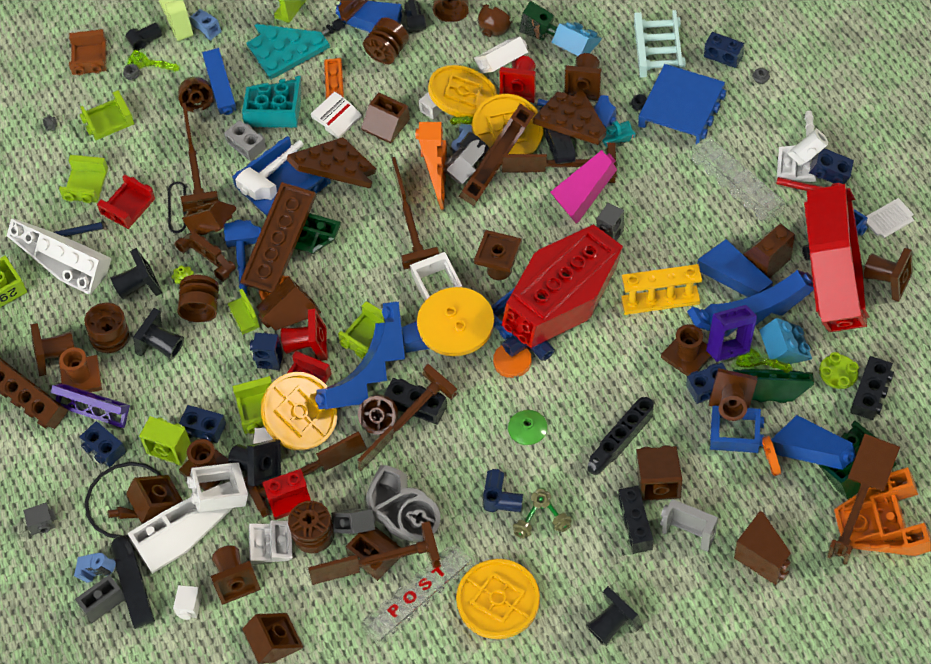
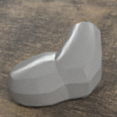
[365,465,440,541]

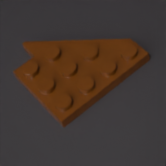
[533,89,606,145]
[287,137,377,188]

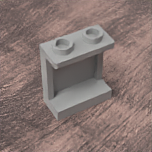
[660,499,718,552]

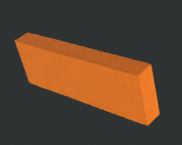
[324,58,344,99]

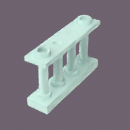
[634,10,686,77]

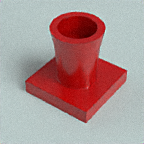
[499,55,536,103]
[281,308,328,361]

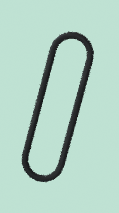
[168,182,186,233]

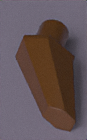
[107,507,138,519]

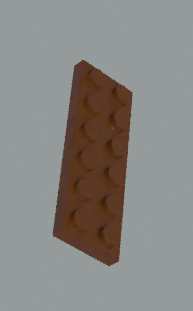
[240,182,317,293]

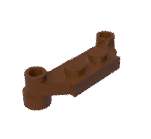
[174,232,236,282]

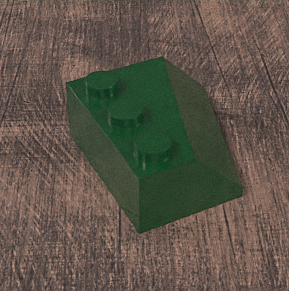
[818,420,897,500]

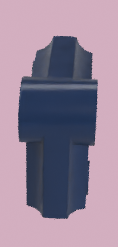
[502,335,555,361]
[483,469,523,513]

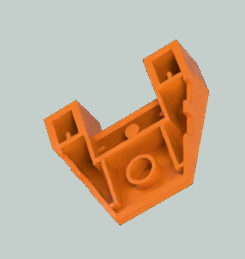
[415,122,447,209]
[834,467,931,556]

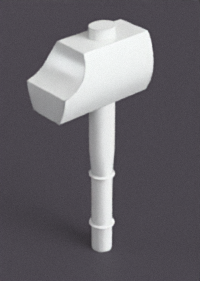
[788,110,828,166]
[235,140,304,200]

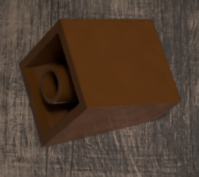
[743,223,795,279]
[256,276,321,331]
[636,445,683,501]
[734,511,792,585]

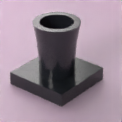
[110,248,163,300]
[133,308,184,360]
[228,439,281,486]
[585,586,643,646]

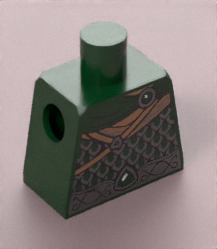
[519,1,558,41]

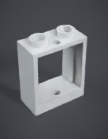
[474,36,528,73]
[410,252,462,301]
[187,462,248,512]

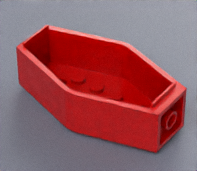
[804,183,870,332]
[502,224,623,348]

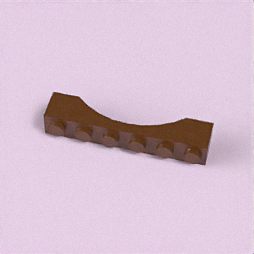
[459,104,535,206]

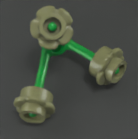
[513,488,572,538]

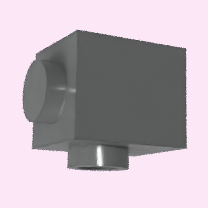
[23,502,57,535]

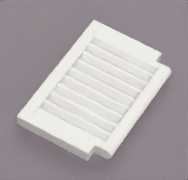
[866,198,914,238]

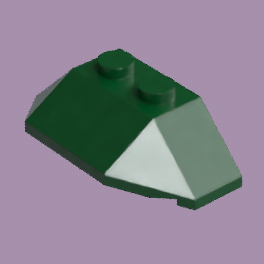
[295,213,341,254]
[733,369,814,403]

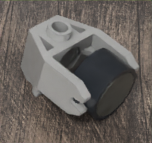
[443,132,490,184]

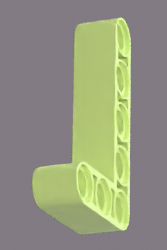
[159,0,194,42]

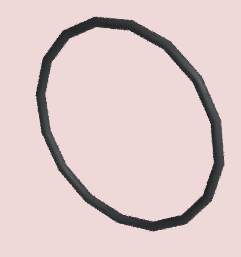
[85,462,161,538]

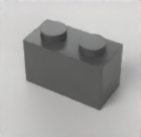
[331,509,375,534]
[75,574,125,623]

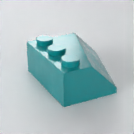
[242,75,301,128]

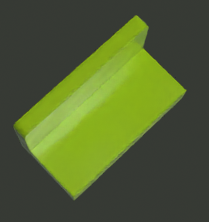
[227,289,260,335]

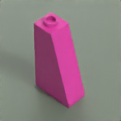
[550,150,617,223]

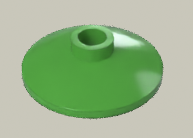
[508,410,547,445]

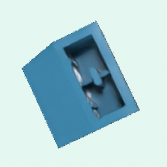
[551,22,602,56]
[759,318,812,366]

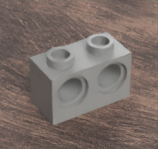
[224,120,266,161]

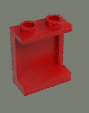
[97,174,155,229]
[287,351,332,384]
[262,469,311,520]

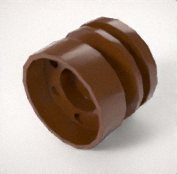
[433,0,469,22]
[363,18,409,65]
[177,275,219,322]
[84,302,130,354]
[288,501,334,553]

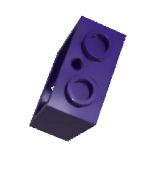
[706,305,757,362]

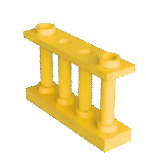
[621,264,702,315]

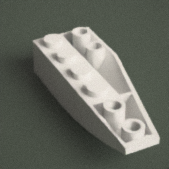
[7,219,112,295]
[128,481,234,574]

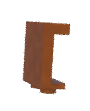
[69,29,107,75]

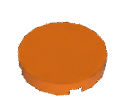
[493,345,531,378]
[762,436,781,476]

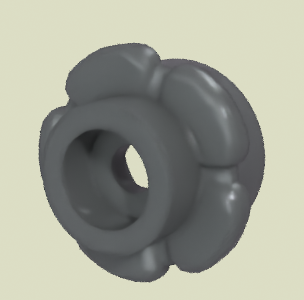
[123,64,140,80]
[752,68,770,84]
[43,114,58,131]

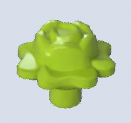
[171,265,194,284]

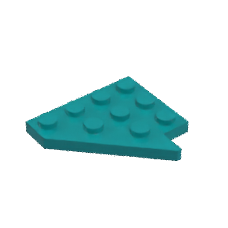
[246,24,330,80]

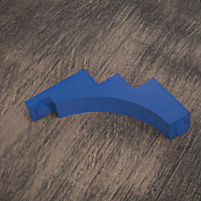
[687,270,814,337]
[316,301,405,409]

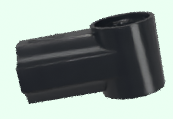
[404,0,426,33]
[125,22,163,51]

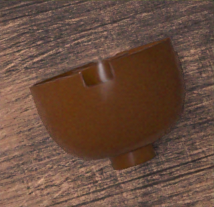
[478,4,513,37]
[178,76,213,112]
[358,395,398,435]

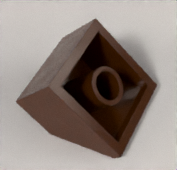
[126,475,183,523]
[242,613,304,664]

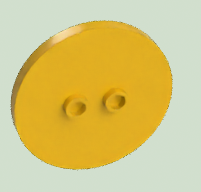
[428,65,498,119]
[471,94,543,155]
[417,287,494,356]
[261,372,337,451]
[456,559,540,639]

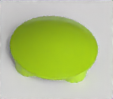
[819,352,859,389]

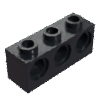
[850,356,894,420]
[384,378,447,425]
[618,485,653,554]

